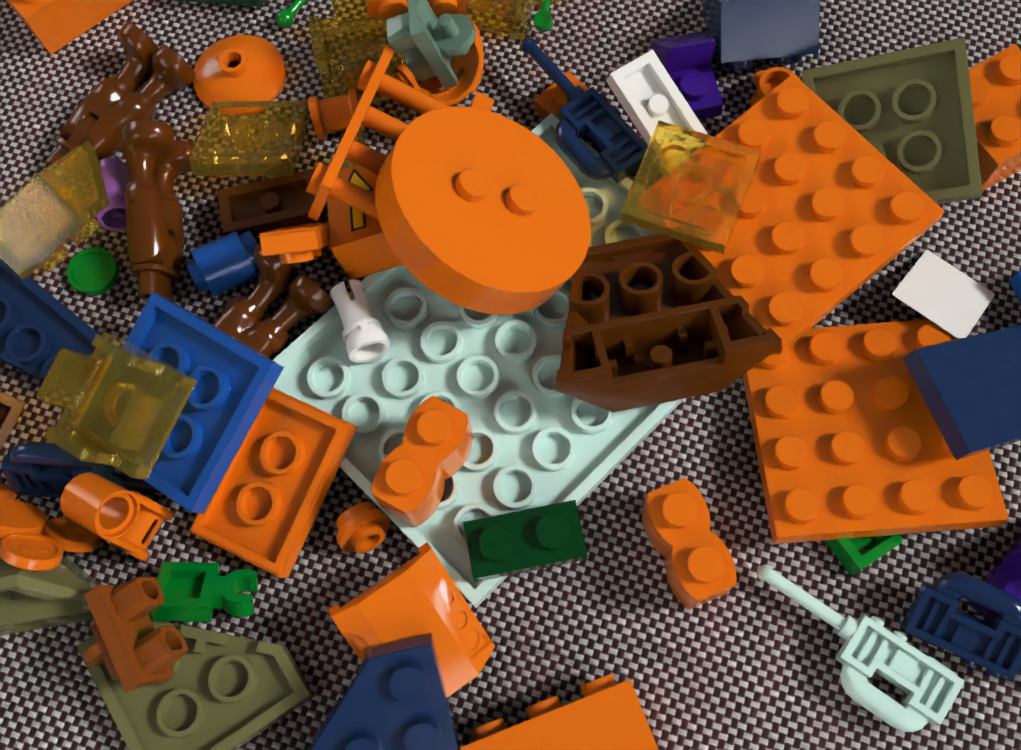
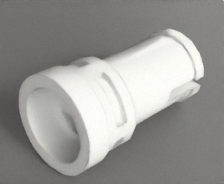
[330,279,390,363]

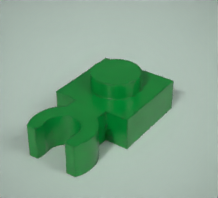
[151,562,259,622]

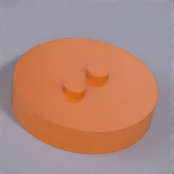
[375,106,591,315]

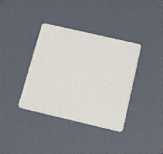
[892,250,995,339]

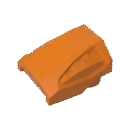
[328,542,495,697]

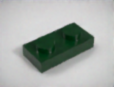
[463,500,588,582]

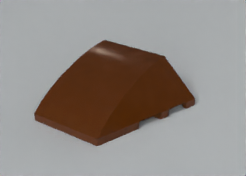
[555,230,782,412]

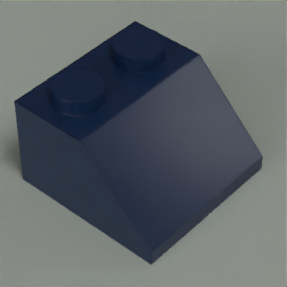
[701,0,820,69]

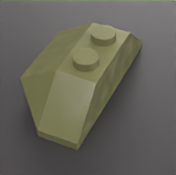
[0,556,101,636]

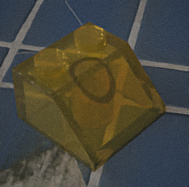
[0,140,109,280]

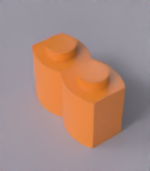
[372,396,473,528]
[642,478,737,610]

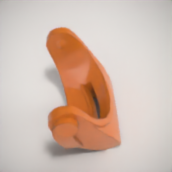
[395,22,484,106]

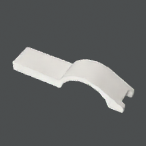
[607,49,709,177]

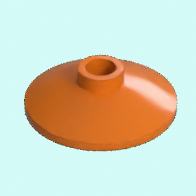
[193,35,286,117]

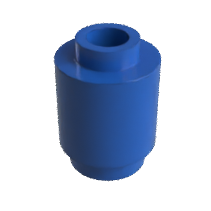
[186,230,260,297]

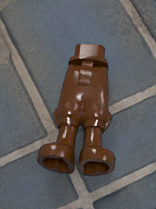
[45,22,196,183]
[121,120,203,301]
[212,243,334,358]

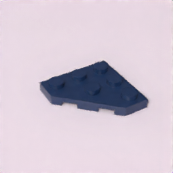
[308,633,460,750]

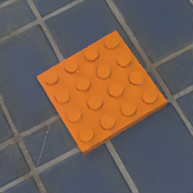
[638,74,945,354]
[742,319,1009,544]

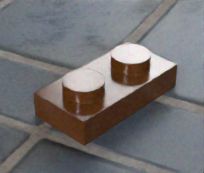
[217,169,326,237]

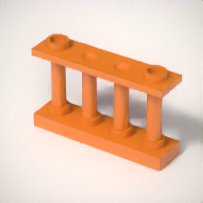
[306,45,495,221]

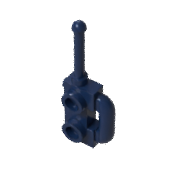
[521,37,652,184]
[1,442,162,498]
[902,572,1021,680]

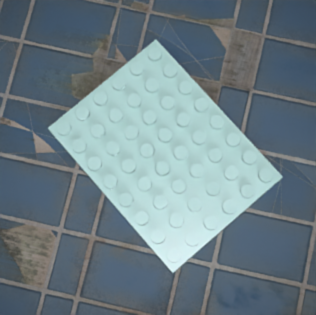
[273,113,685,608]

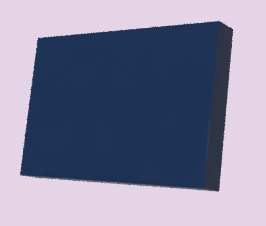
[903,325,1021,460]

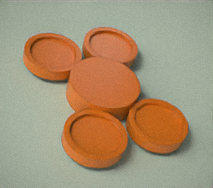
[0,483,101,571]

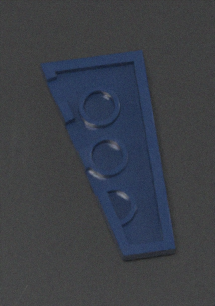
[0,253,120,402]

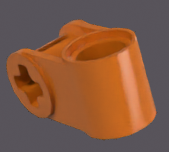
[60,472,175,562]

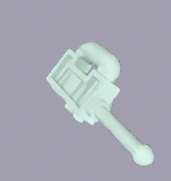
[757,564,965,732]

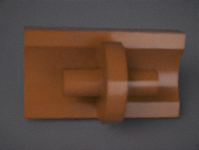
[82,577,188,693]

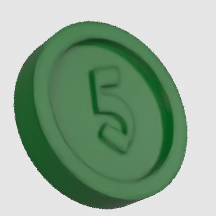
[67,247,120,296]

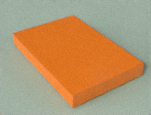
[189,388,358,578]

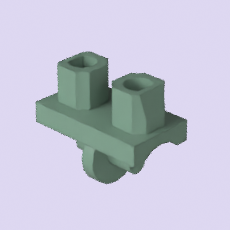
[386,0,476,89]

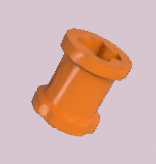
[308,87,366,141]

